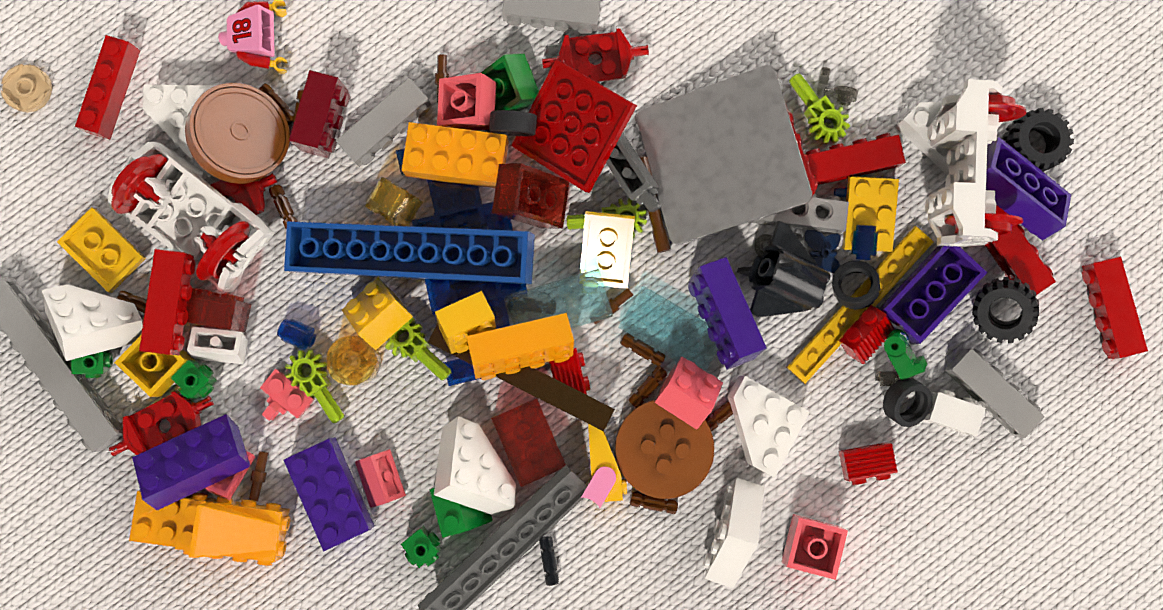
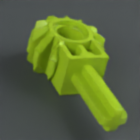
[789,73,850,144]
[566,198,647,238]
[385,318,452,381]
[285,349,345,424]

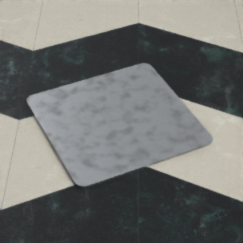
[637,65,812,244]

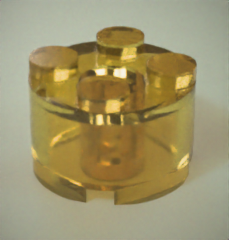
[365,176,423,226]
[327,336,382,386]

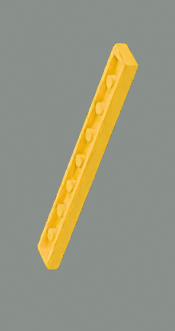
[786,226,934,384]

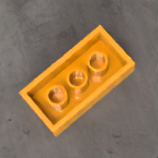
[402,122,509,189]
[466,313,574,380]

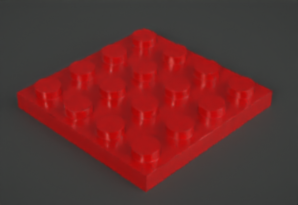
[511,59,637,193]

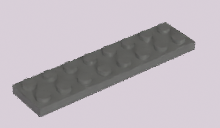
[417,465,588,610]

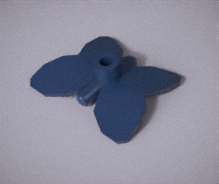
[804,230,841,273]

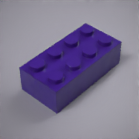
[986,137,1071,241]
[879,245,988,345]
[688,257,767,370]
[132,414,251,510]
[283,437,375,552]

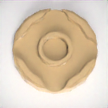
[1,64,52,113]

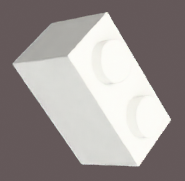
[187,327,248,364]
[924,389,986,436]

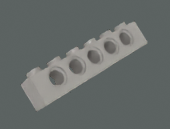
[749,194,849,234]

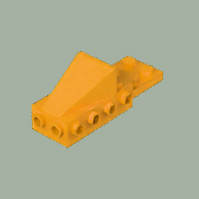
[129,490,291,566]

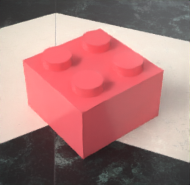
[437,73,496,131]
[655,356,723,430]
[781,514,848,580]

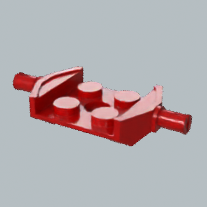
[542,28,649,82]
[210,173,278,215]
[109,391,214,456]

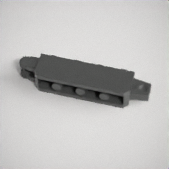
[606,133,662,212]

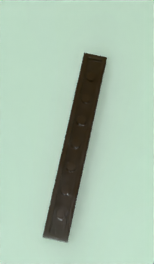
[428,323,615,432]

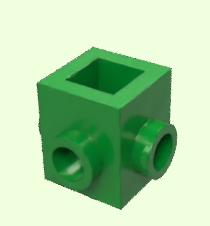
[71,350,113,378]
[171,360,218,399]
[400,525,442,568]

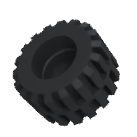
[1002,108,1074,172]
[972,277,1039,343]

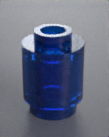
[851,225,878,260]
[277,319,317,350]

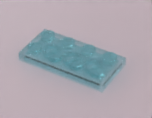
[505,268,613,328]
[618,286,718,371]

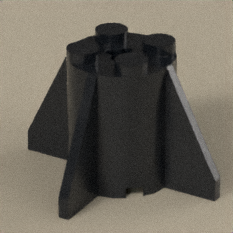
[737,221,830,317]

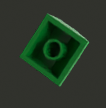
[480,54,539,111]
[429,486,493,538]

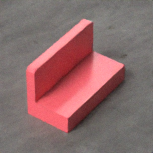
[355,449,406,508]

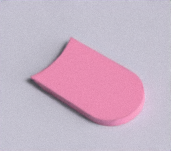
[581,467,616,508]

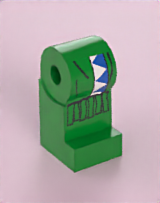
[884,329,928,381]

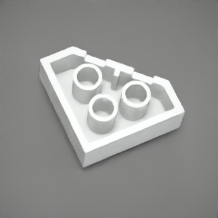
[143,85,215,161]
[895,102,1003,175]
[42,284,143,361]
[727,375,810,478]
[434,417,516,516]
[703,477,764,588]

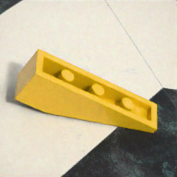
[588,424,627,503]

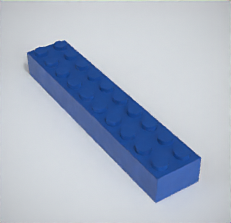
[284,221,535,284]

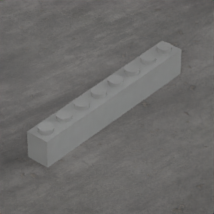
[0,277,123,452]

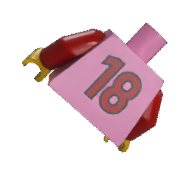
[218,0,288,74]

